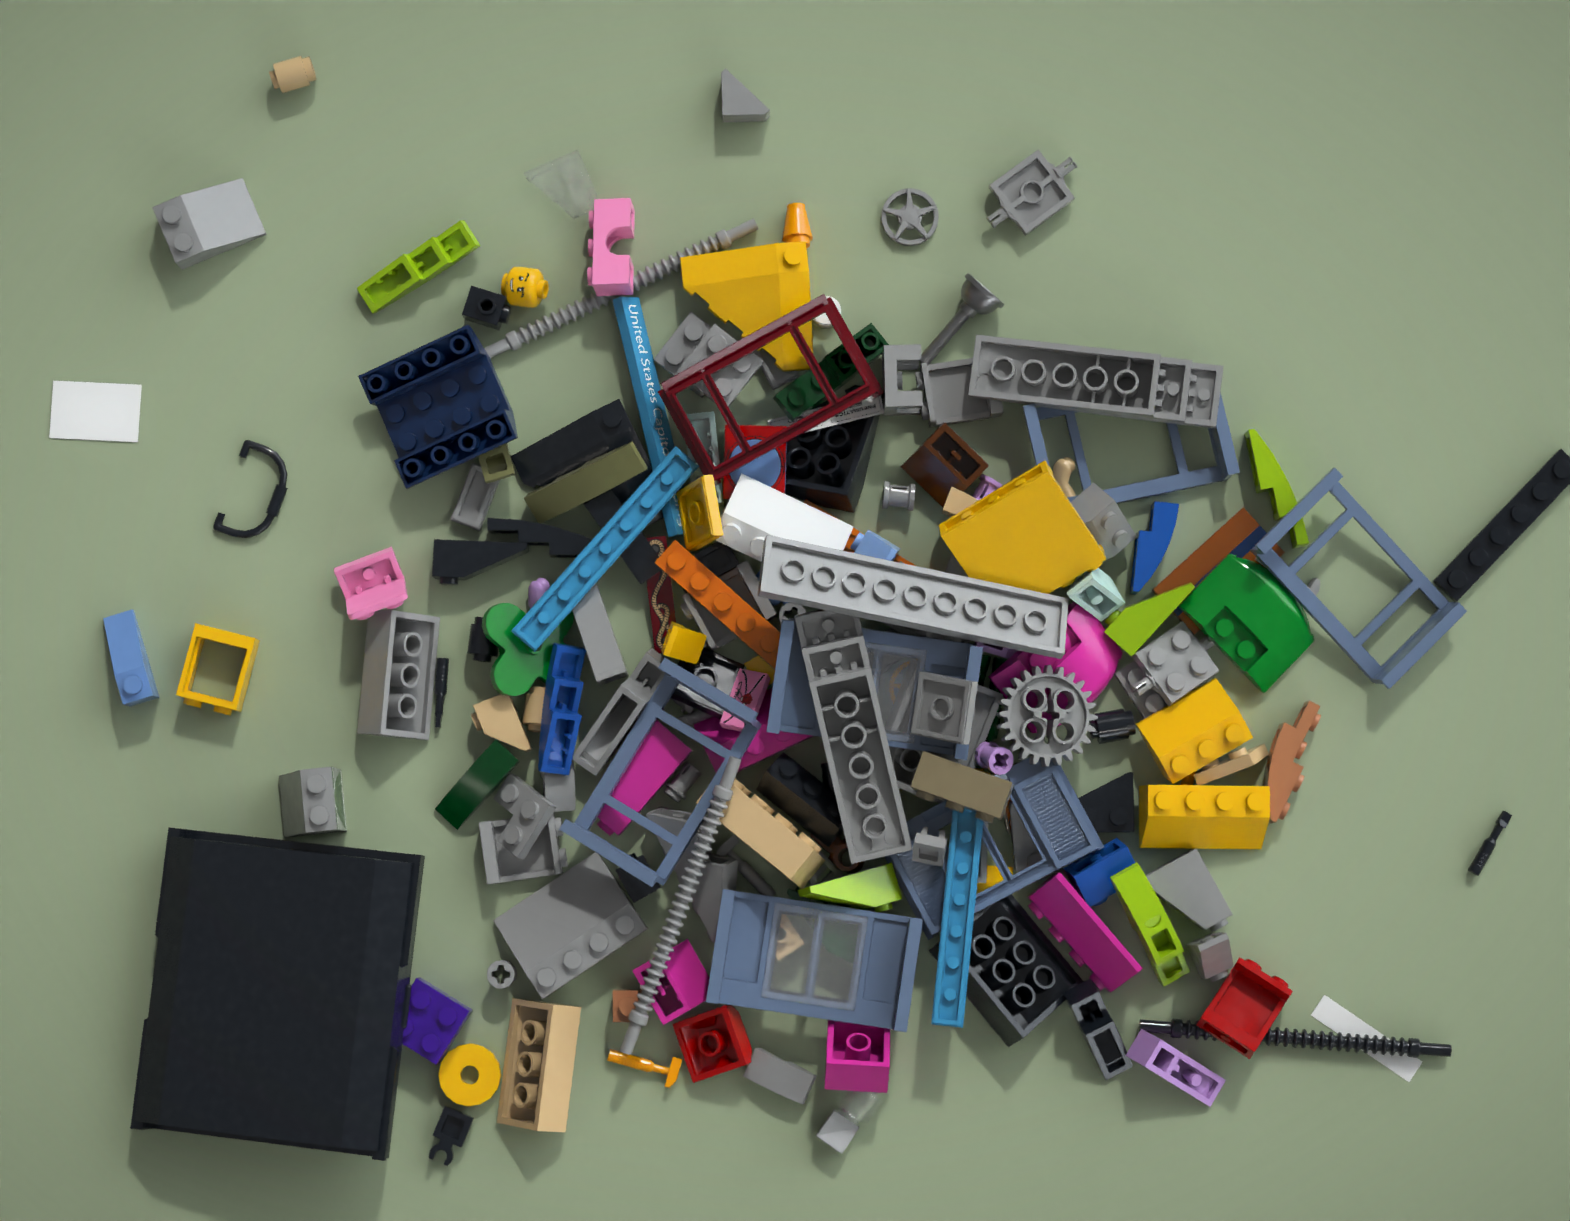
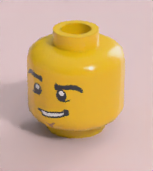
[501,267,549,308]

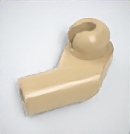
[1052,457,1077,498]

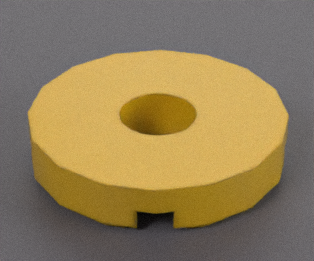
[438,1043,502,1107]

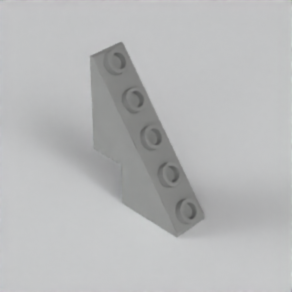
[646,806,738,944]

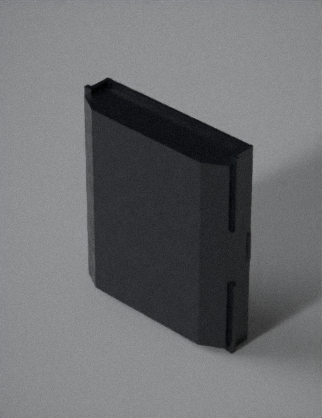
[130,827,425,1161]

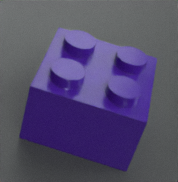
[403,977,473,1065]

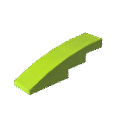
[357,220,480,314]
[1244,428,1309,549]

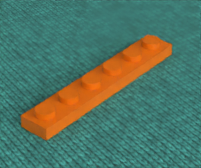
[654,540,780,670]

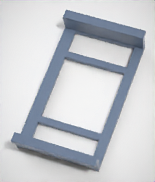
[1022,392,1240,504]
[1250,468,1467,689]
[559,657,762,887]

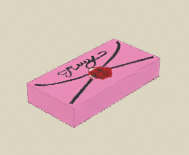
[720,669,771,732]

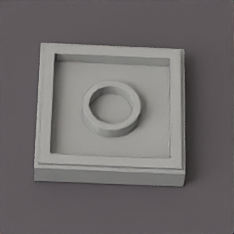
[911,672,978,745]

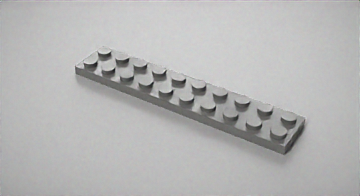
[757,535,1069,659]

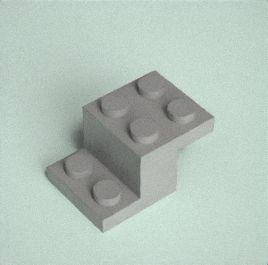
[653,312,764,407]

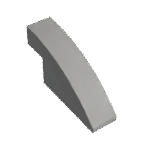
[572,648,665,776]

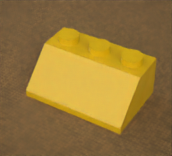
[1135,678,1253,784]

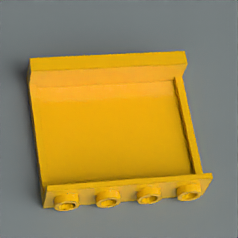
[939,460,1106,594]

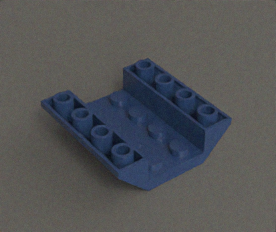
[358,325,518,489]

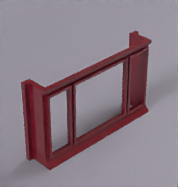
[658,294,884,486]

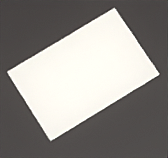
[49,381,142,442]

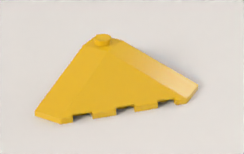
[680,241,813,372]

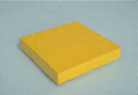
[676,475,723,551]

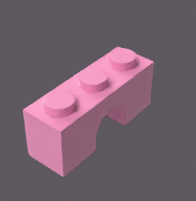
[587,198,635,296]

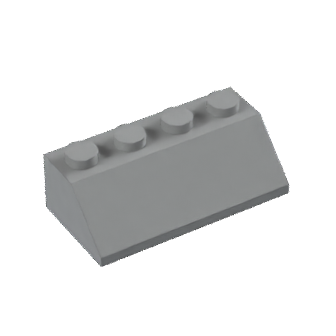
[357,610,440,740]

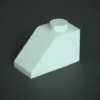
[1067,568,1125,622]

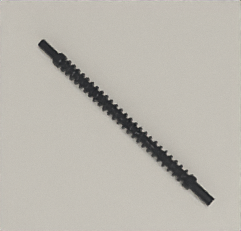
[1139,1018,1452,1058]

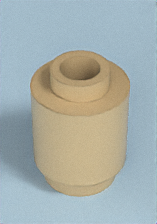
[269,56,317,93]
[522,686,545,733]

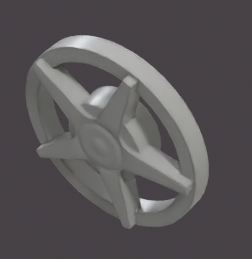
[881,188,939,246]

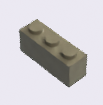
[910,751,1014,823]

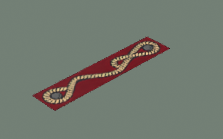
[646,536,676,653]

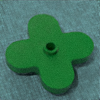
[482,602,582,696]

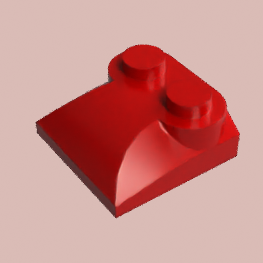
[672,1004,752,1083]

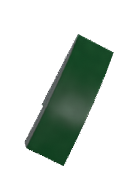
[435,739,520,830]

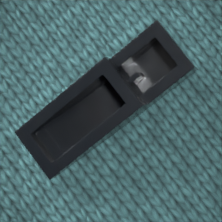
[583,489,661,584]
[1063,978,1133,1080]

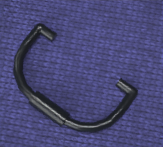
[213,440,288,538]

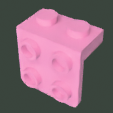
[334,547,408,620]

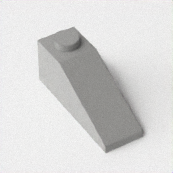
[1186,932,1234,982]

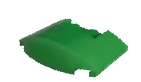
[1178,554,1314,693]

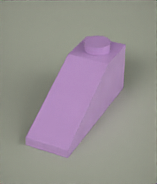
[1125,1029,1226,1107]

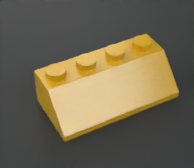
[1139,785,1270,849]

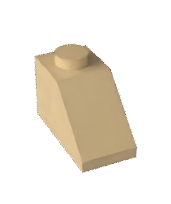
[471,694,533,752]

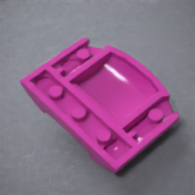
[988,601,1123,733]

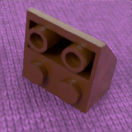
[900,422,989,508]

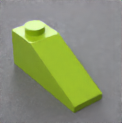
[1104,582,1195,657]
[798,863,902,912]

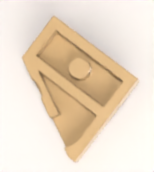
[1193,743,1269,785]

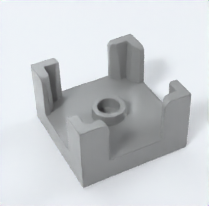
[882,344,923,416]

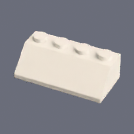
[716,473,853,562]

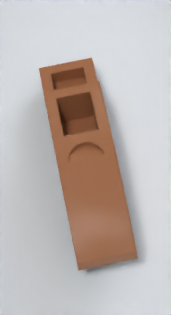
[1263,700,1321,823]

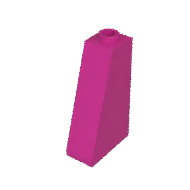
[597,721,693,836]

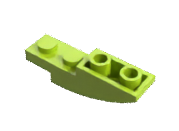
[1110,862,1190,986]

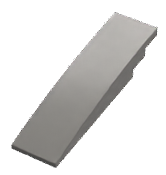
[968,335,1223,429]
[794,609,913,864]

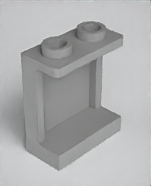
[915,358,1004,428]
[680,560,777,651]
[479,812,568,885]

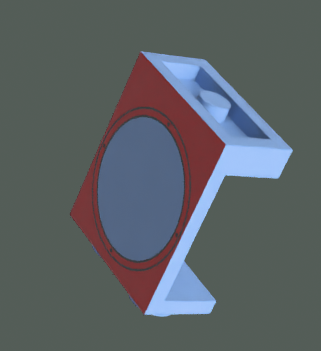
[723,425,787,500]

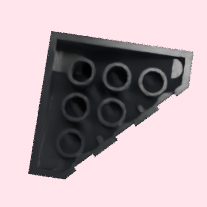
[785,385,885,513]
[511,399,664,527]

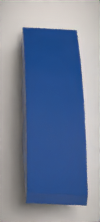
[538,643,586,775]

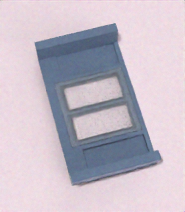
[766,618,983,760]
[706,889,923,1032]

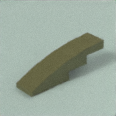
[524,441,648,524]

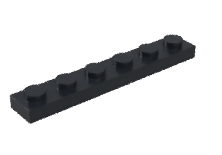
[1433,449,1570,602]

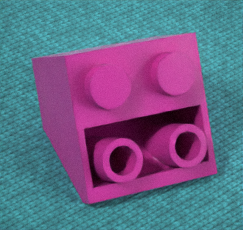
[632,939,710,1025]

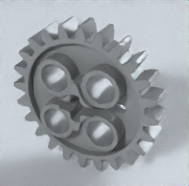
[996,665,1098,767]

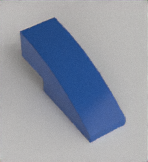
[1130,501,1179,595]

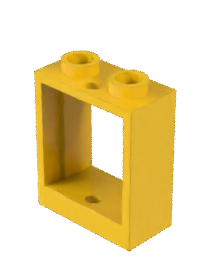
[176,623,260,716]

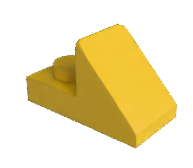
[661,621,706,664]

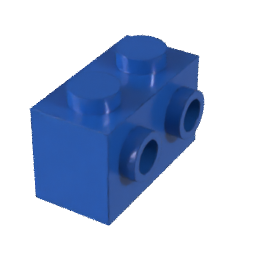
[1064,838,1135,907]

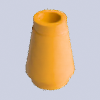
[782,203,813,248]

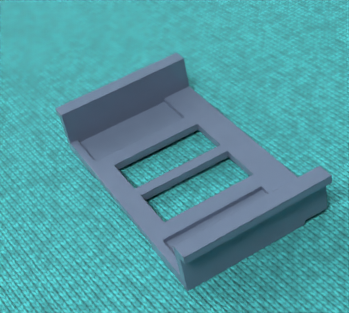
[884,757,1104,940]

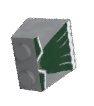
[279,767,347,838]

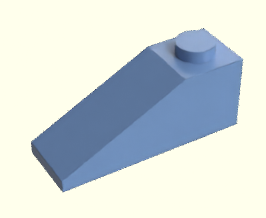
[103,609,160,707]

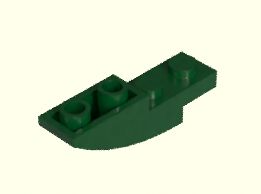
[773,323,889,422]

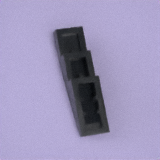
[487,518,592,558]

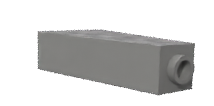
[573,583,629,686]

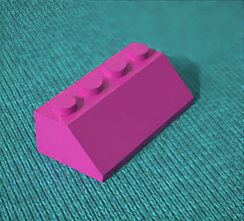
[693,687,813,773]
[1027,872,1143,992]

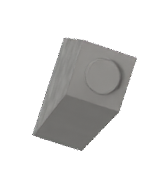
[1146,849,1233,932]

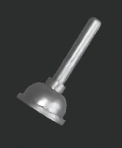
[919,273,1005,365]

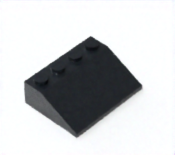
[929,894,1084,1047]

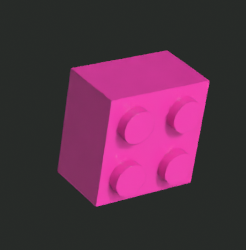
[824,1020,890,1093]

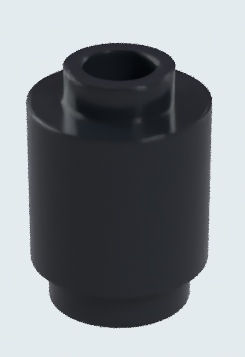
[467,617,499,663]
[1089,708,1136,744]

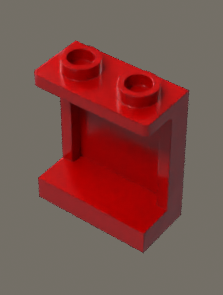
[1197,957,1293,1059]

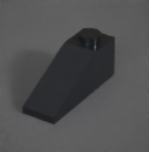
[432,539,529,585]

